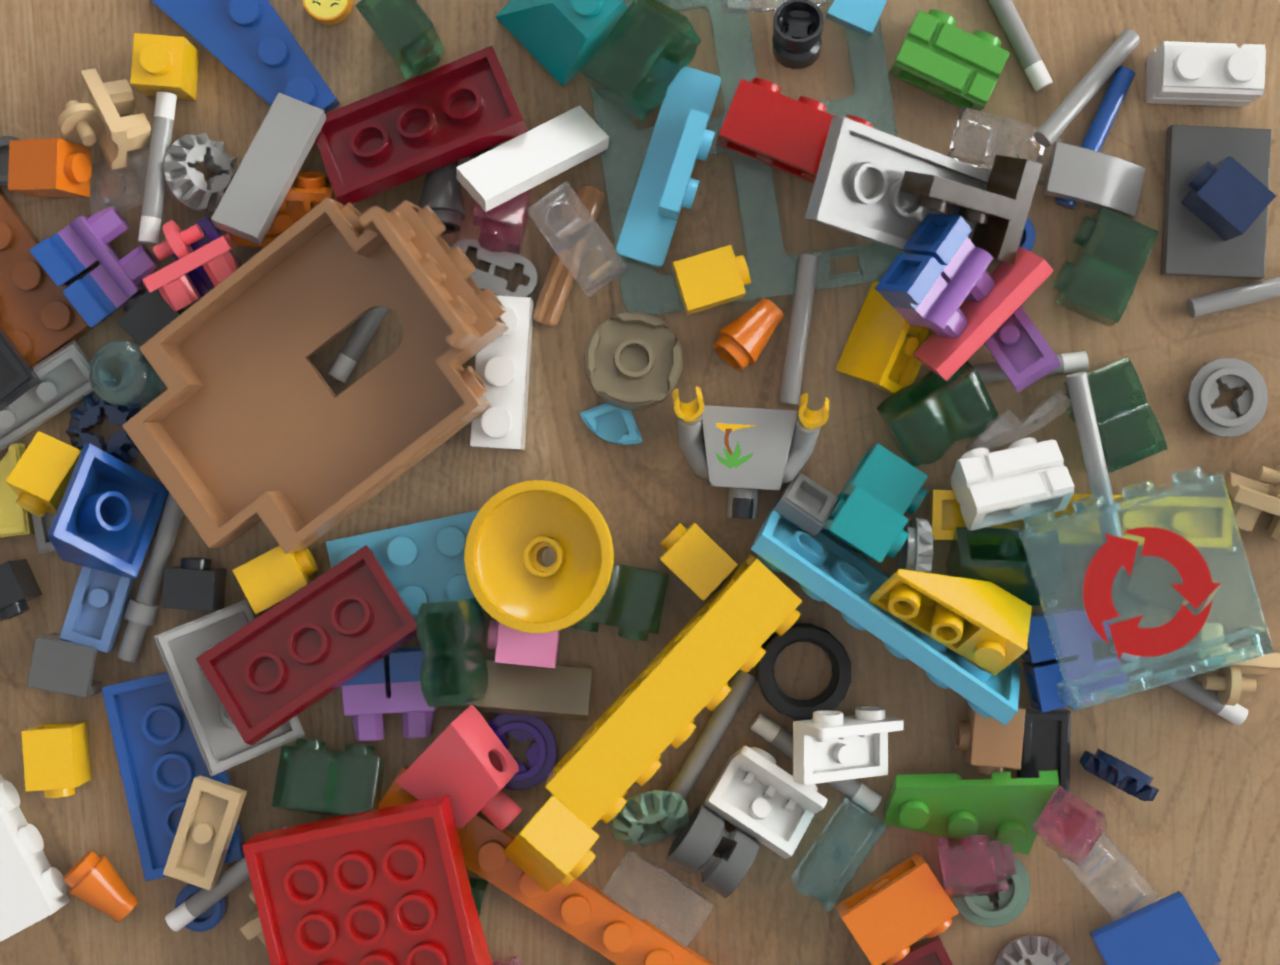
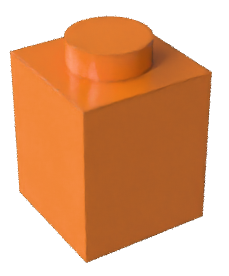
[8,138,92,199]

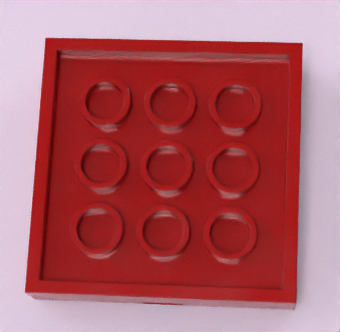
[242,795,493,965]

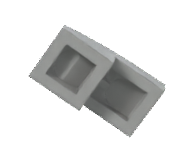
[1042,142,1146,218]

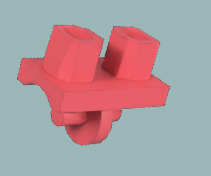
[142,220,239,312]

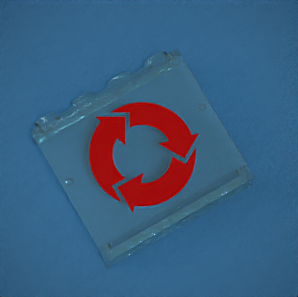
[1011,466,1274,711]

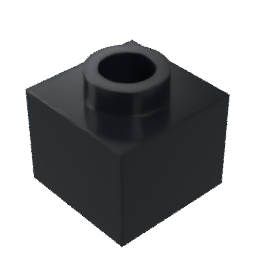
[117,289,185,346]
[162,557,227,611]
[0,559,43,622]

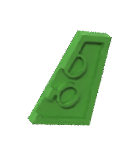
[883,770,1059,855]

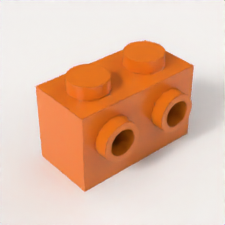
[835,852,959,965]

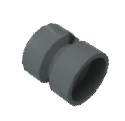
[666,804,760,898]

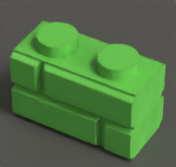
[888,9,1010,115]

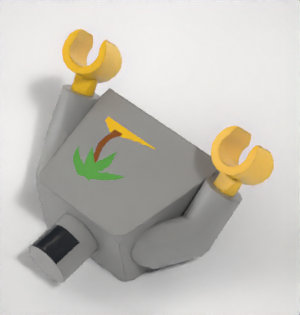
[672,386,829,519]

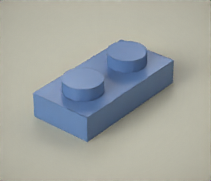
[59,566,136,653]

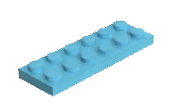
[751,499,1021,726]

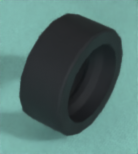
[756,623,851,720]

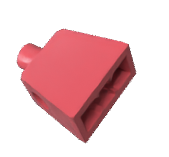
[396,704,522,832]

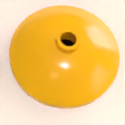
[464,480,614,633]

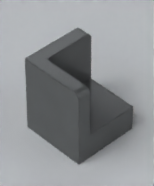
[27,633,102,698]

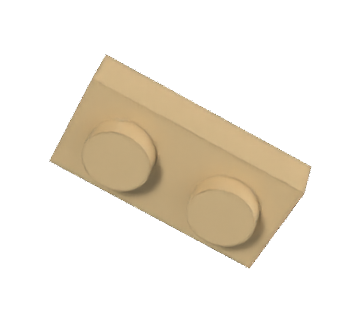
[163,775,247,891]

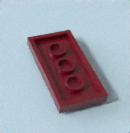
[316,46,528,206]
[196,545,423,745]

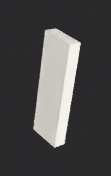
[457,105,609,212]

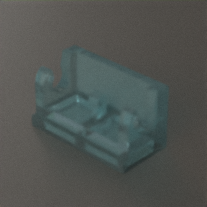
[791,796,888,911]

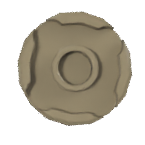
[584,312,683,410]

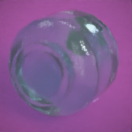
[89,341,164,407]

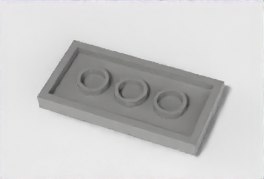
[805,117,990,253]

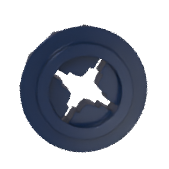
[66,390,142,464]
[1079,748,1159,801]

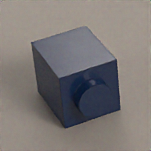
[1181,156,1276,241]

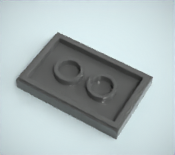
[1160,125,1271,280]

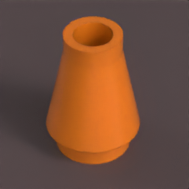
[712,298,784,371]
[62,850,139,923]

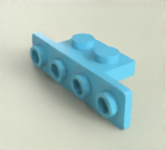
[616,64,721,268]

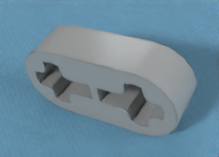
[450,238,539,298]

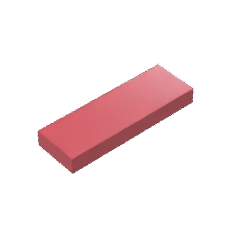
[913,246,1054,381]

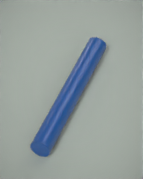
[1055,66,1135,209]

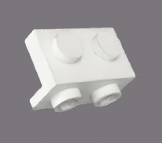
[793,706,904,785]
[703,746,828,859]

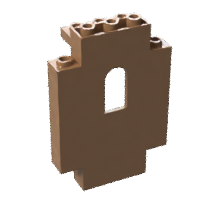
[122,197,509,553]

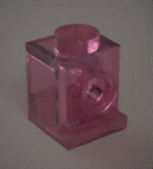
[473,188,532,254]
[1031,786,1107,867]
[937,835,1017,898]

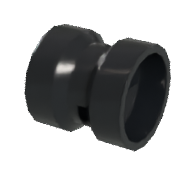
[772,0,824,69]

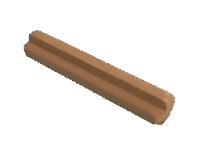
[532,185,605,328]

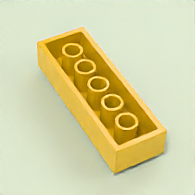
[545,554,802,828]

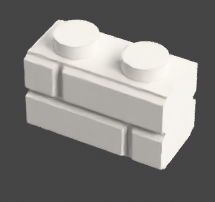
[1145,41,1266,107]
[950,437,1074,531]

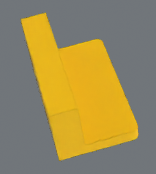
[836,281,934,400]

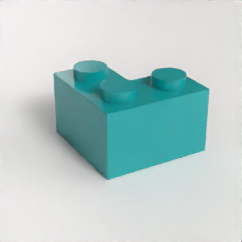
[822,443,928,563]

